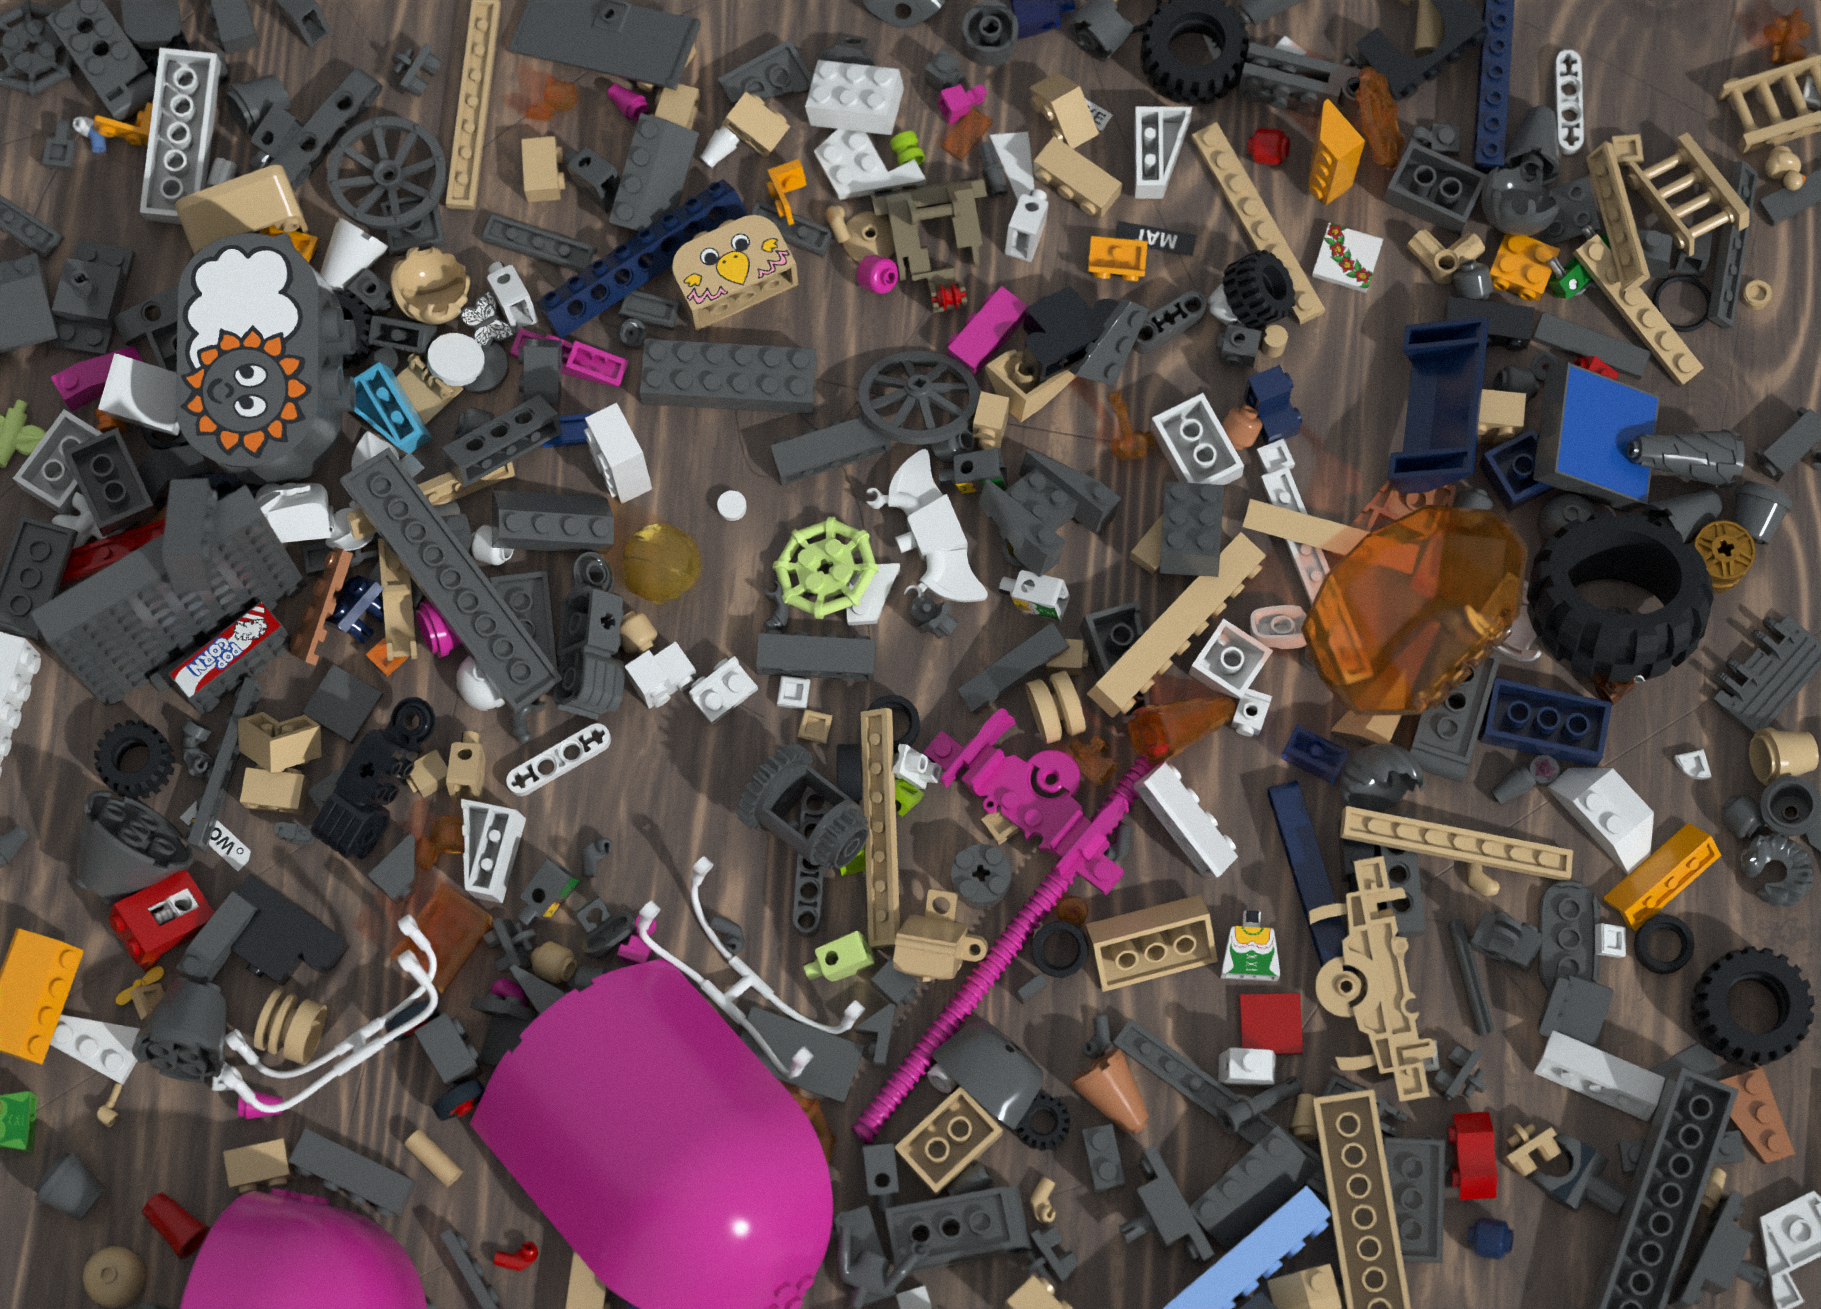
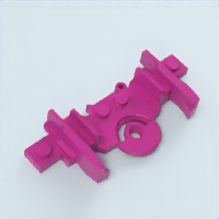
[923,708,1126,896]

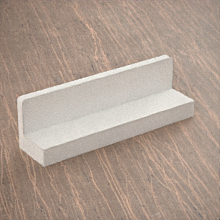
[1534,1031,1665,1121]

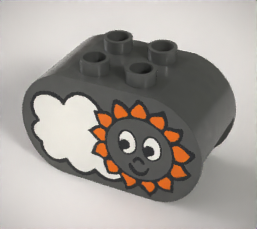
[176,233,356,486]

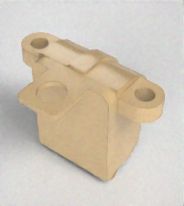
[889,888,988,982]

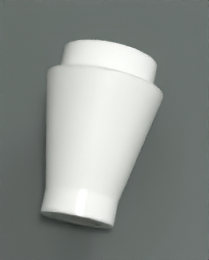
[699,126,740,168]

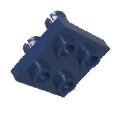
[324,575,384,644]

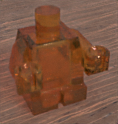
[1069,735,1120,787]

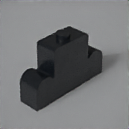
[1022,287,1119,383]
[232,874,350,986]

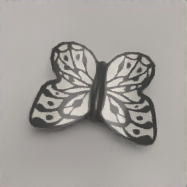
[460,290,516,349]

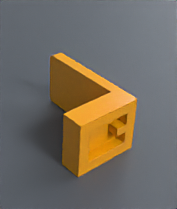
[93,102,153,146]
[766,159,807,225]

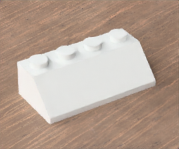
[1132,762,1238,879]

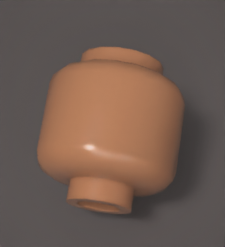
[1222,405,1263,450]

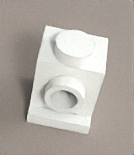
[1231,688,1272,737]

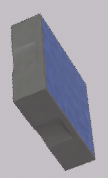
[1533,362,1660,512]

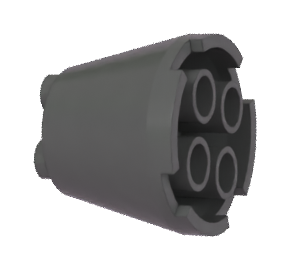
[132,977,227,1082]

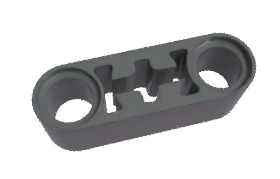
[1132,291,1206,354]

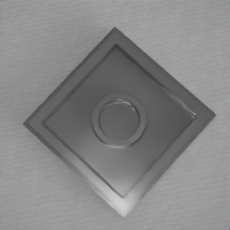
[380,196,446,257]
[302,664,384,744]

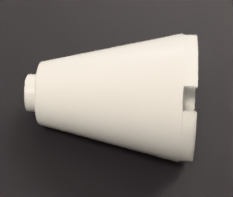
[320,218,388,295]

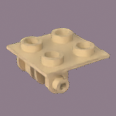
[396,353,463,426]

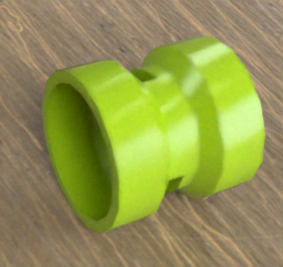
[889,131,925,166]

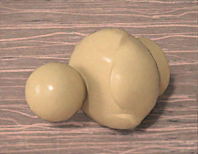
[1765,146,1806,191]

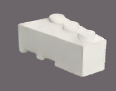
[1134,107,1192,199]

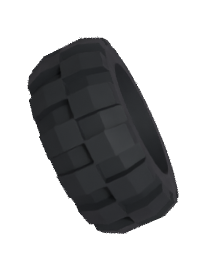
[1526,511,1714,683]

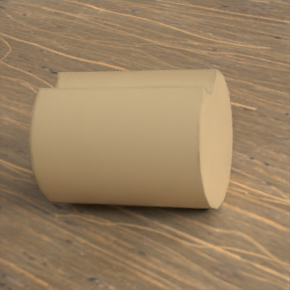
[1261,325,1288,358]

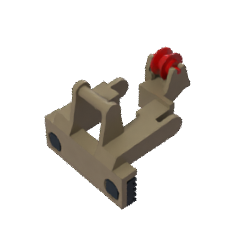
[870,176,987,313]

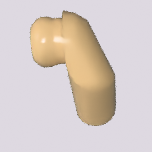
[1029,1176,1055,1223]

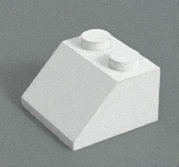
[1188,619,1273,699]

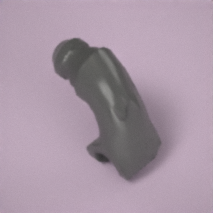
[763,580,789,631]
[511,702,546,745]

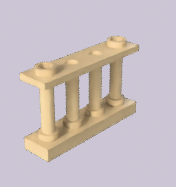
[1717,53,1821,155]
[1627,132,1750,257]

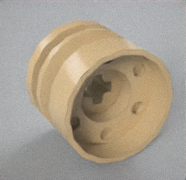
[254,988,327,1065]

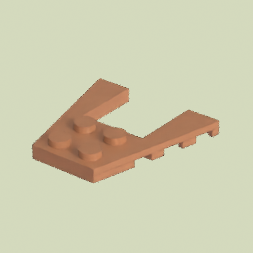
[1328,480,1456,602]

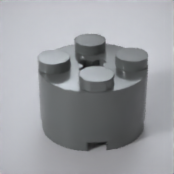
[962,0,1018,66]
[1067,0,1134,62]
[951,844,1011,910]

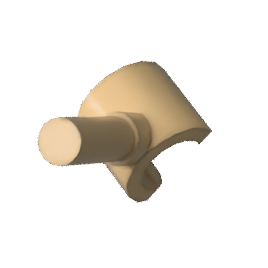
[97,1083,122,1128]

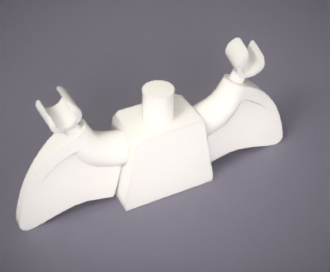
[866,449,988,602]

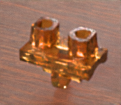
[1763,8,1811,65]

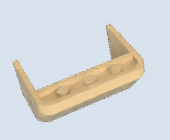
[175,165,311,255]

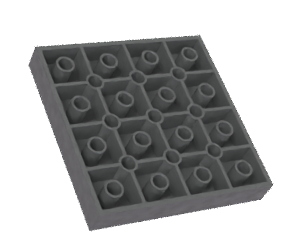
[30,485,307,706]

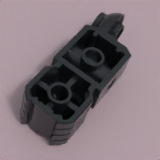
[311,697,436,859]

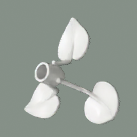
[325,431,461,551]

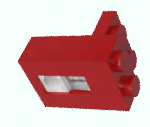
[109,869,215,972]

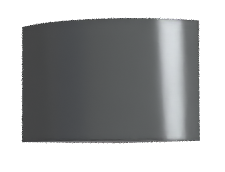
[1675,228,1712,277]

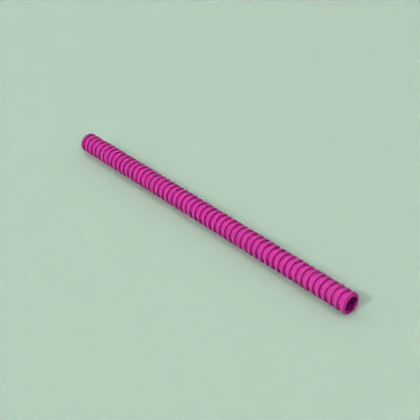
[850,737,1173,1144]

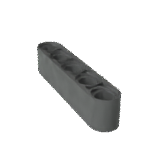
[793,790,829,938]

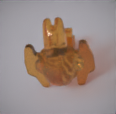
[1109,390,1156,460]

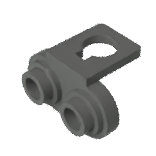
[819,34,875,66]
[575,896,636,959]

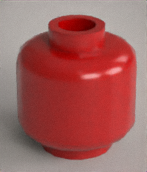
[1247,128,1290,165]

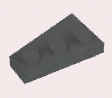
[717,39,813,105]

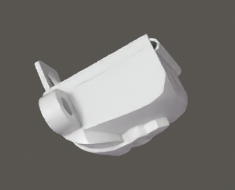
[255,483,334,543]

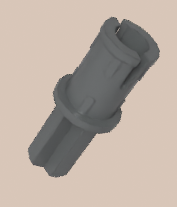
[978,142,1008,198]

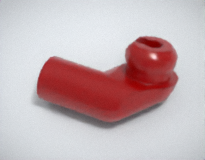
[493,1241,539,1271]

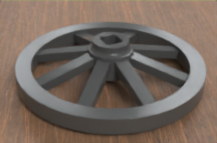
[327,116,447,230]
[858,351,979,445]

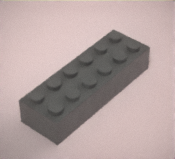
[640,339,817,414]

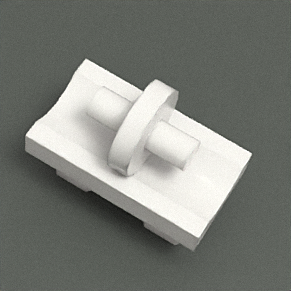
[892,744,942,789]

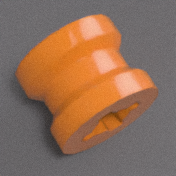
[95,407,126,434]

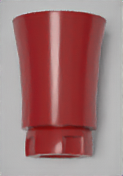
[142,1192,211,1260]

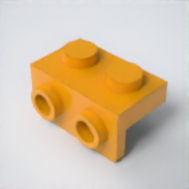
[1088,236,1148,281]

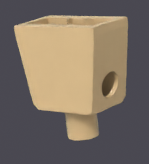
[446,731,486,805]

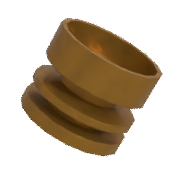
[1692,520,1756,593]

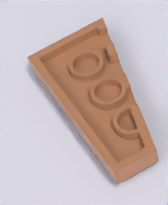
[290,547,353,666]

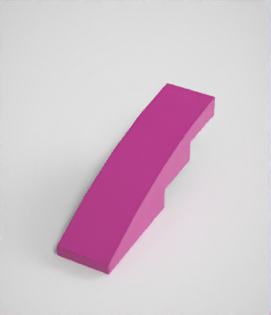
[509,327,629,388]

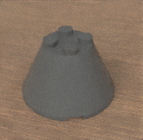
[75,791,193,906]

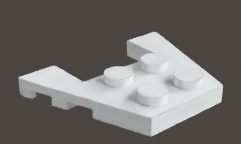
[814,129,927,200]
[1758,1191,1821,1309]

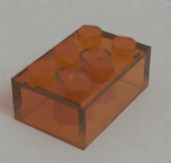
[389,882,494,995]

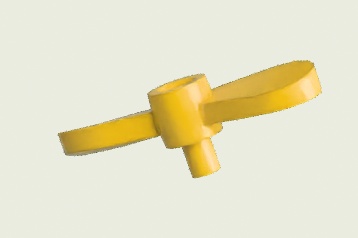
[116,966,165,1006]

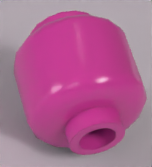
[856,255,898,294]

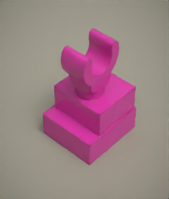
[937,84,988,125]
[617,915,657,966]

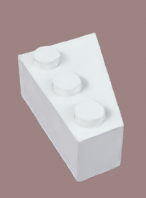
[461,799,526,904]

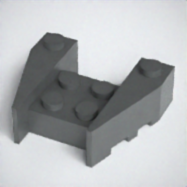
[979,449,1121,577]

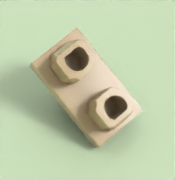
[1502,1123,1561,1178]

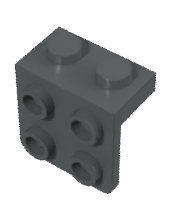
[470,993,538,1066]

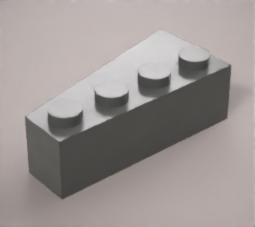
[1079,600,1151,734]

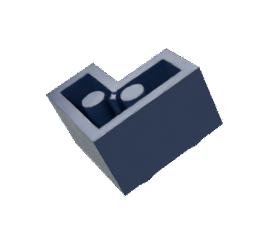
[1243,365,1302,445]

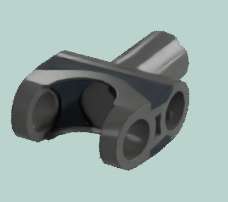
[1530,1133,1628,1216]

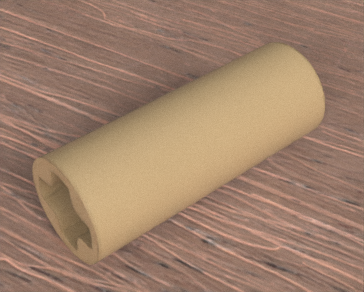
[404,1129,463,1188]

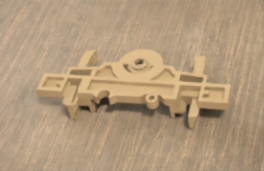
[1308,856,1436,1102]

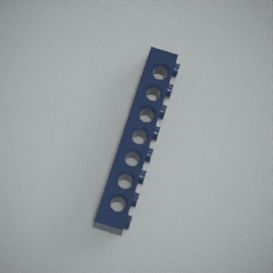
[1471,0,1515,175]
[536,179,748,339]

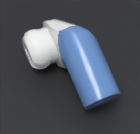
[73,116,106,153]

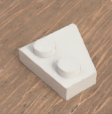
[846,563,900,625]

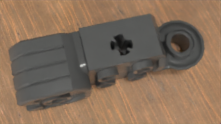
[553,552,626,720]

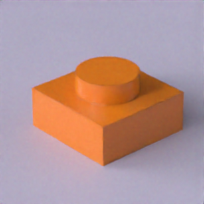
[366,636,408,677]

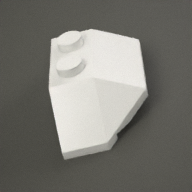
[1546,768,1654,876]

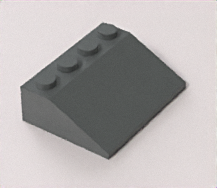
[0,253,58,354]

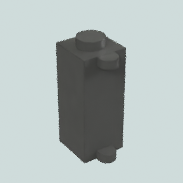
[1753,407,1821,483]

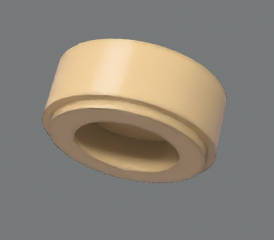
[1741,280,1772,310]

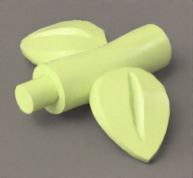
[0,400,47,468]

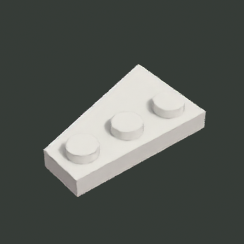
[50,1015,140,1085]

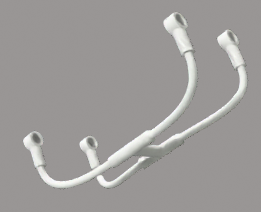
[638,856,865,1079]
[221,914,438,1113]

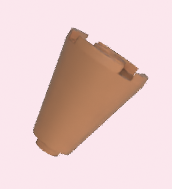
[1070,1047,1149,1135]

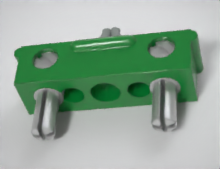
[1547,225,1612,299]

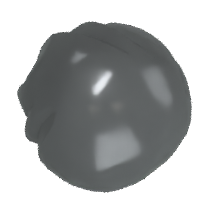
[1481,166,1560,236]
[1339,742,1425,811]

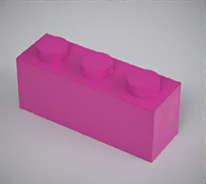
[947,286,1028,377]

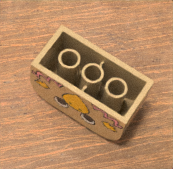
[672,215,798,332]

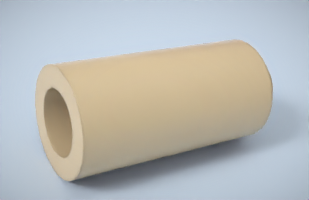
[1414,0,1445,57]

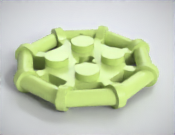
[772,517,879,619]

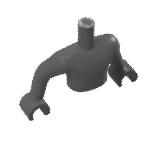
[836,1211,930,1309]

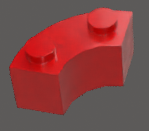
[1447,1112,1498,1200]

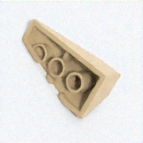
[985,349,1077,422]
[1267,1264,1342,1309]

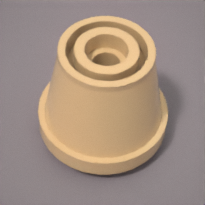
[1749,727,1819,786]

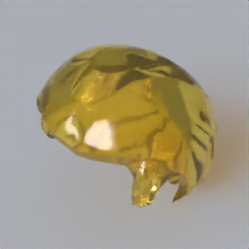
[621,523,702,606]

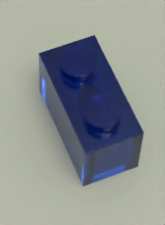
[1280,724,1350,785]

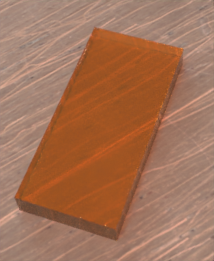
[941,107,993,162]

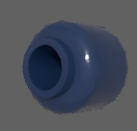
[1467,1217,1514,1260]

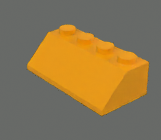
[1308,99,1365,205]
[0,928,84,1065]

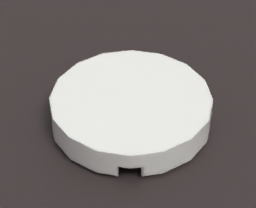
[427,333,484,386]

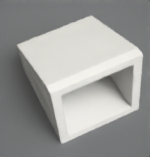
[98,353,180,436]

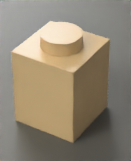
[1046,639,1088,676]
[405,749,448,798]

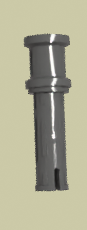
[1217,1076,1303,1134]

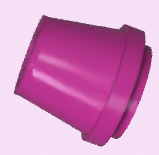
[417,600,461,658]

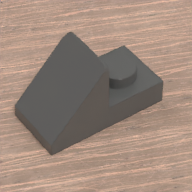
[855,1004,896,1068]

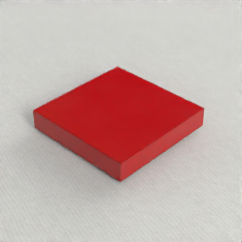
[1239,993,1303,1055]

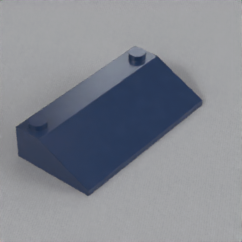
[1388,316,1489,494]

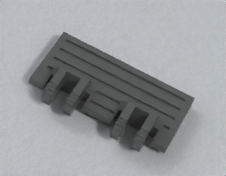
[1712,615,1821,737]

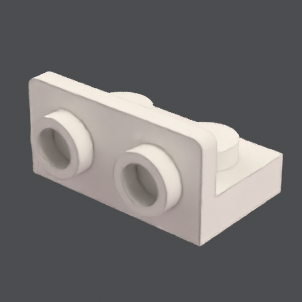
[689,656,758,725]

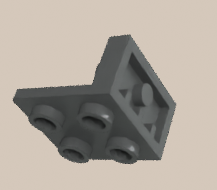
[1537,970,1614,1046]

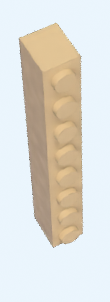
[1087,532,1266,718]

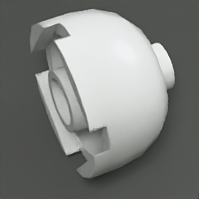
[456,655,505,711]

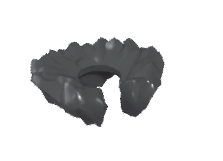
[1740,832,1814,907]

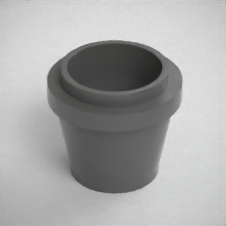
[225,74,291,136]
[1733,481,1794,545]
[1760,776,1821,836]
[33,1151,106,1221]

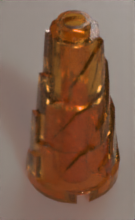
[1129,694,1236,765]

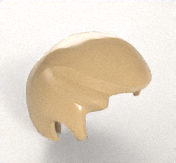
[390,246,470,325]

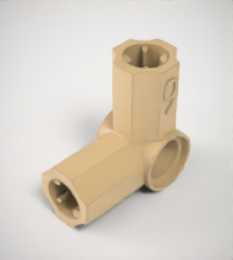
[1407,229,1485,285]

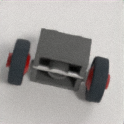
[386,1000,485,1121]

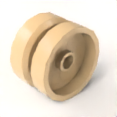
[1025,670,1086,745]

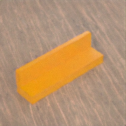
[1603,823,1721,932]

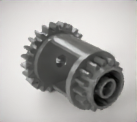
[736,743,869,870]

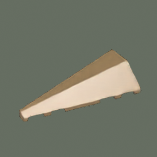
[1330,622,1441,746]

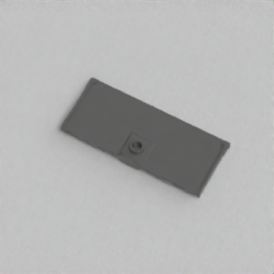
[509,0,701,90]

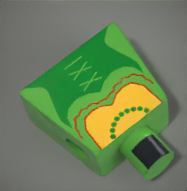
[0,1091,38,1153]

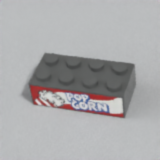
[168,601,292,715]

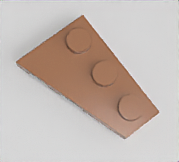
[1718,1067,1795,1164]

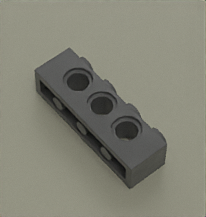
[442,394,562,488]
[1374,814,1425,938]

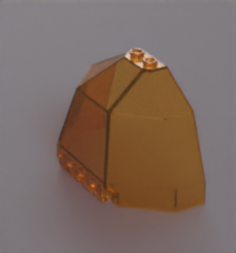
[1301,505,1528,716]

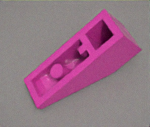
[51,346,143,412]

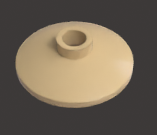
[843,211,895,263]

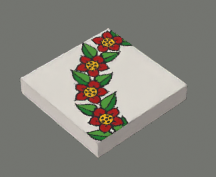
[1312,223,1383,293]

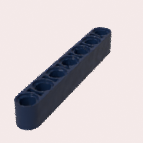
[1267,780,1356,975]

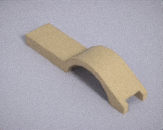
[378,538,417,661]

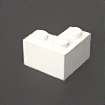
[624,642,697,709]

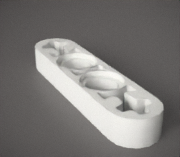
[1554,49,1584,156]
[506,723,611,796]

